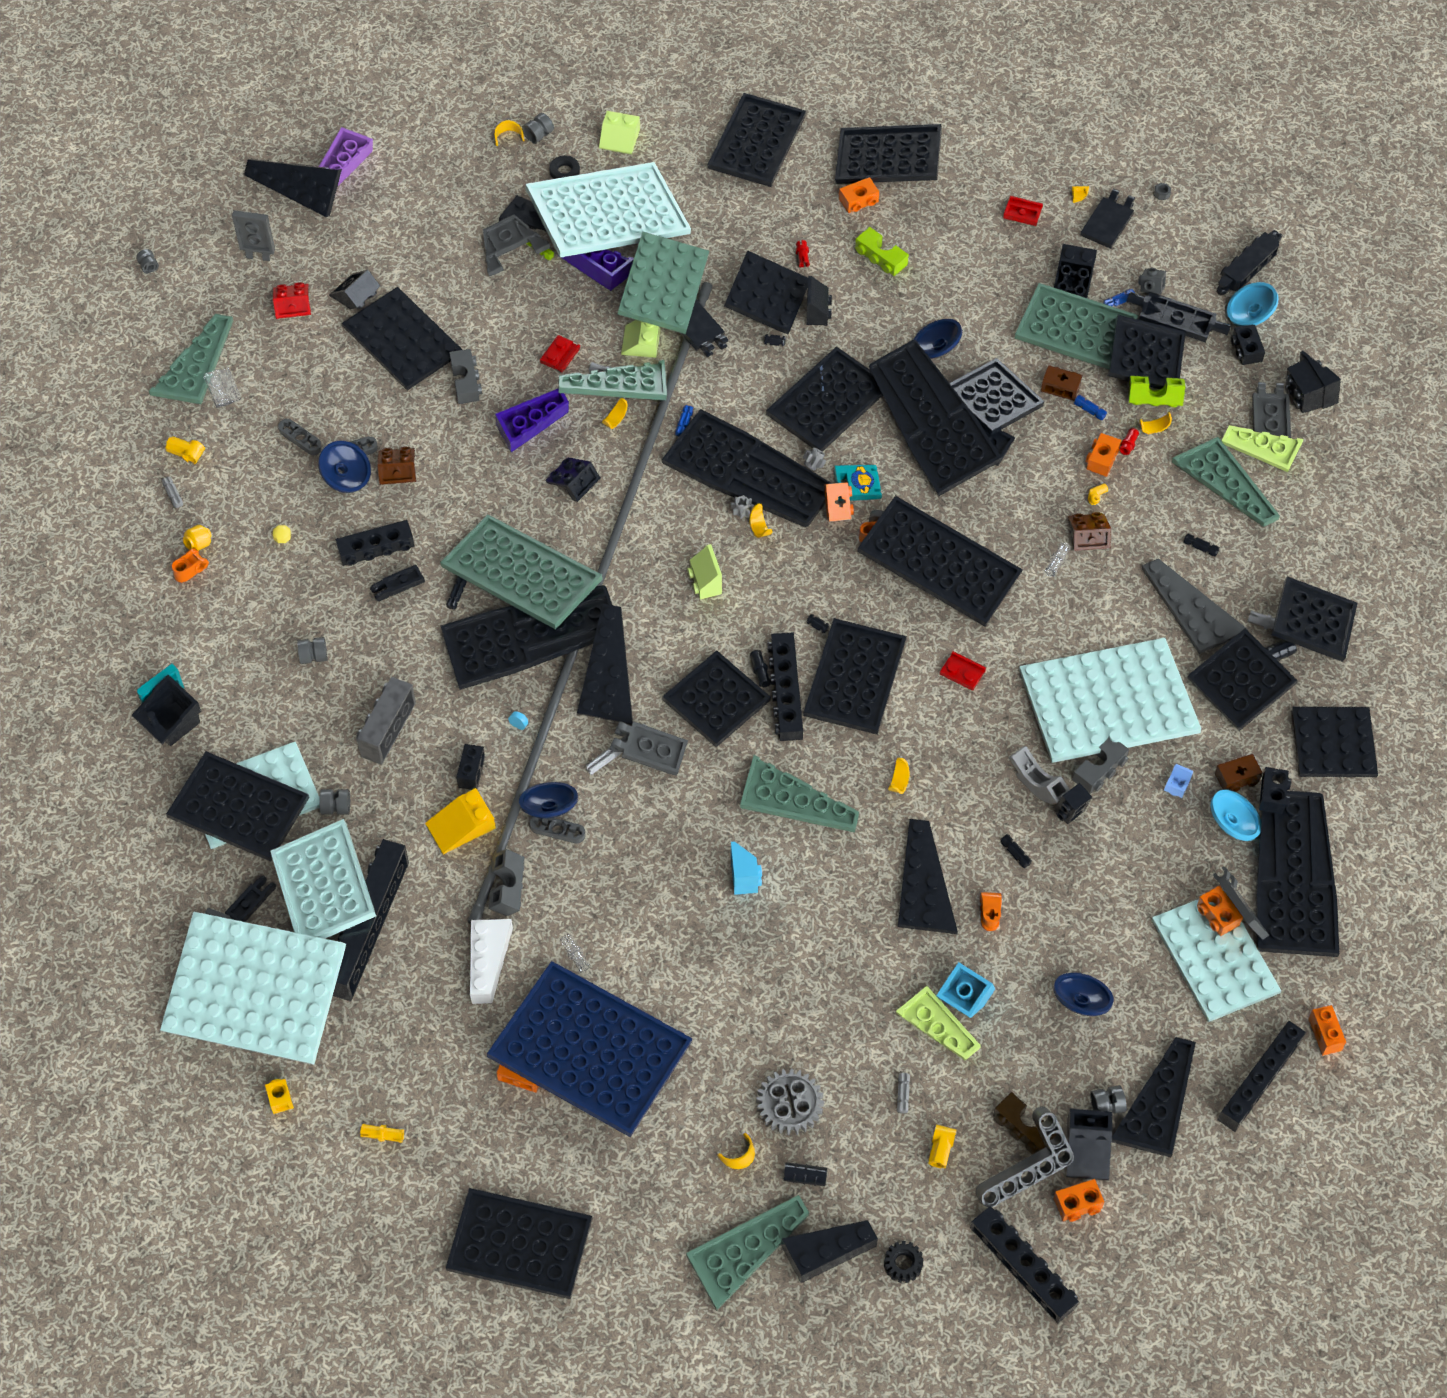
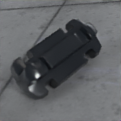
[764,334,786,346]
[807,614,829,633]

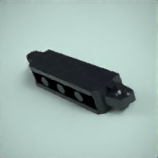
[1216,230,1283,295]

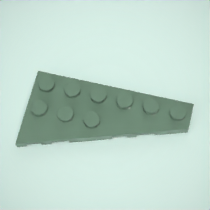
[149,314,233,404]
[740,755,859,833]

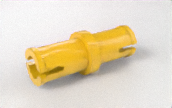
[360,1124,404,1143]

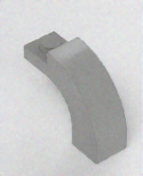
[1009,746,1070,804]

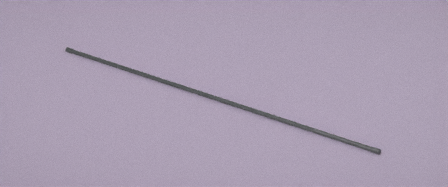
[468,282,713,924]

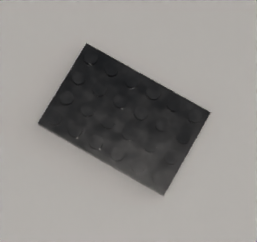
[707,93,806,187]
[835,124,942,184]
[342,287,463,391]
[766,346,883,452]
[803,618,907,735]
[166,751,309,862]
[446,1188,593,1299]

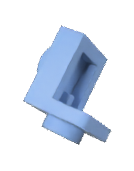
[1164,764,1193,798]

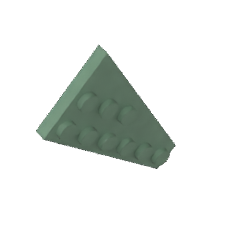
[558,360,667,400]
[1172,437,1280,527]
[686,1195,809,1311]

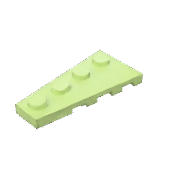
[1222,425,1304,472]
[896,986,981,1060]

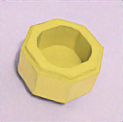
[273,525,291,543]

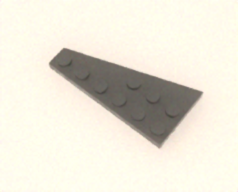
[1142,558,1249,654]

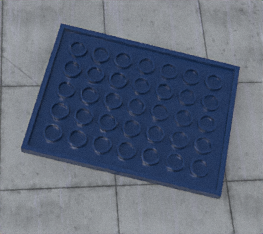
[487,961,693,1138]

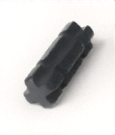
[1183,533,1220,556]
[446,576,467,610]
[1000,834,1032,868]

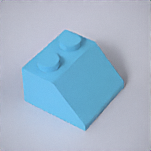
[731,841,762,895]
[936,962,995,1018]

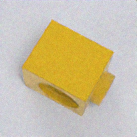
[265,1079,294,1114]

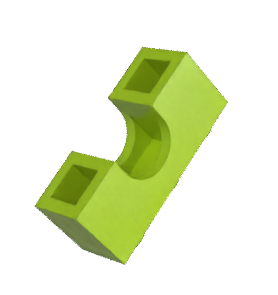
[855,227,909,276]
[1128,376,1186,407]

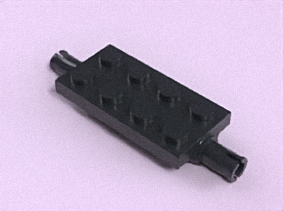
[1127,291,1231,343]

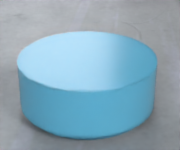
[508,711,528,730]

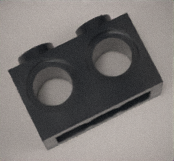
[1230,325,1265,365]
[456,744,485,790]
[1259,767,1291,814]
[1054,782,1092,824]

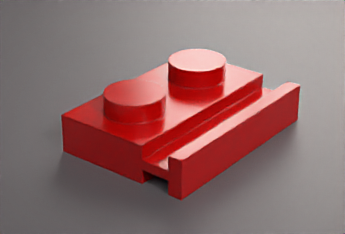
[1003,196,1043,226]
[540,335,580,373]
[940,651,986,691]

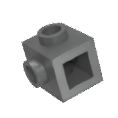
[1138,268,1166,294]

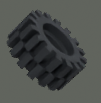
[884,1241,924,1283]

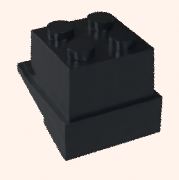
[1285,351,1341,413]
[132,675,201,746]

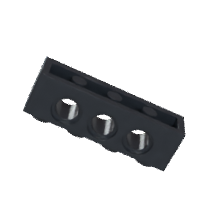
[335,520,415,566]

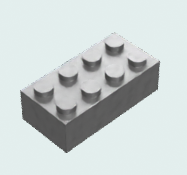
[356,677,416,765]

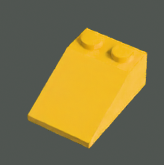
[425,788,496,854]

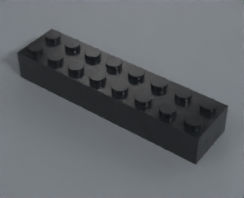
[333,839,409,1001]

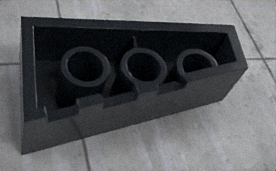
[781,1220,878,1283]

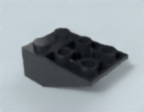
[1054,244,1097,298]
[1066,1109,1112,1181]

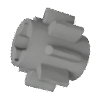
[803,448,826,470]
[731,495,754,519]

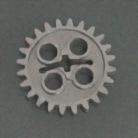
[756,1068,824,1135]

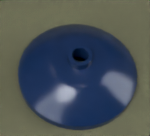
[913,319,963,359]
[318,441,371,493]
[519,782,578,819]
[1053,973,1114,1016]

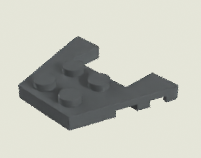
[483,215,551,276]

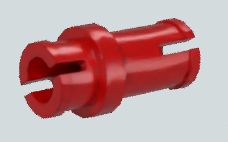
[795,240,810,268]
[1119,428,1139,455]

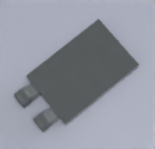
[232,210,275,261]
[1252,382,1291,438]
[609,721,688,776]
[1213,867,1269,940]

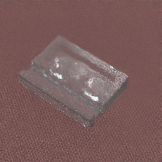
[204,367,241,408]

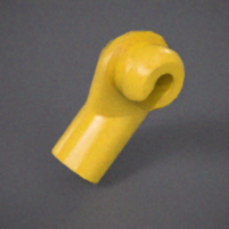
[1087,483,1108,505]

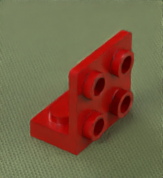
[273,282,311,319]

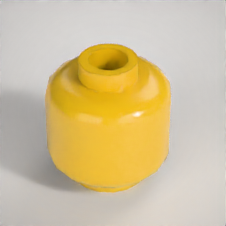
[183,524,211,551]

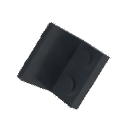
[545,457,600,502]

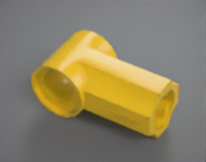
[165,436,205,464]
[928,1124,957,1169]

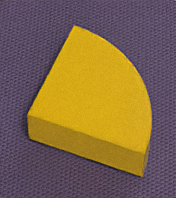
[1072,186,1089,203]

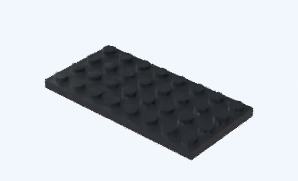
[857,495,1023,627]

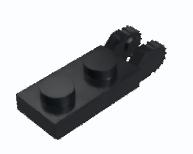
[370,565,425,602]
[225,875,277,922]

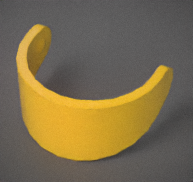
[494,120,525,146]
[602,398,628,429]
[1139,412,1172,434]
[749,504,773,538]
[888,758,910,794]
[717,1133,755,1169]

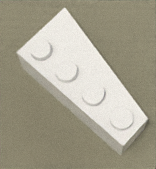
[470,919,513,1004]

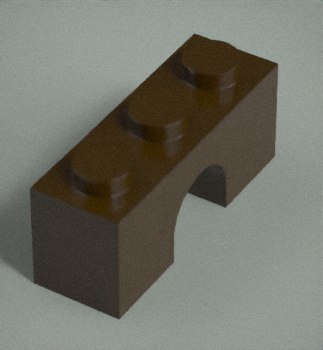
[993,1092,1056,1154]

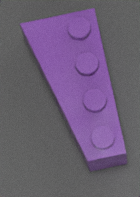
[319,127,373,186]

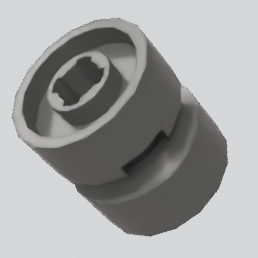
[522,113,554,144]
[297,637,328,664]
[320,789,351,815]
[1090,1085,1127,1114]

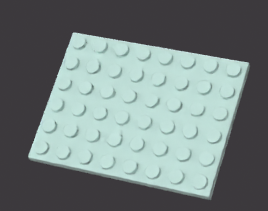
[526,162,691,257]
[1019,638,1201,763]
[160,912,346,1065]

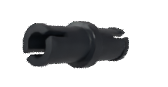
[750,650,771,688]

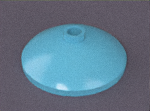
[1227,282,1279,326]
[1210,790,1261,841]

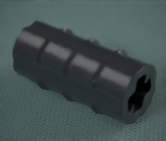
[1265,640,1297,661]
[783,1162,828,1186]

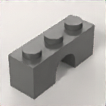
[450,349,482,404]
[1072,738,1129,794]
[488,849,525,916]

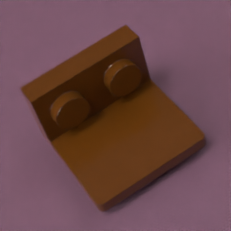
[377,446,416,485]
[1068,512,1111,551]

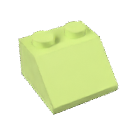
[599,111,640,154]
[621,320,660,358]
[687,544,722,599]

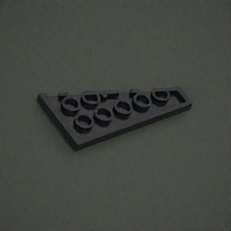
[244,158,342,217]
[577,603,633,725]
[898,819,958,934]
[1112,1037,1196,1158]

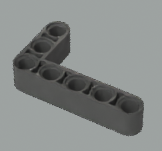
[975,1106,1074,1207]

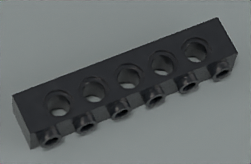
[767,632,803,741]
[1218,1021,1306,1132]
[970,1206,1079,1324]

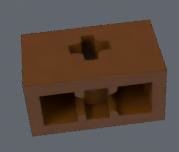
[1041,365,1083,401]
[1215,754,1263,792]

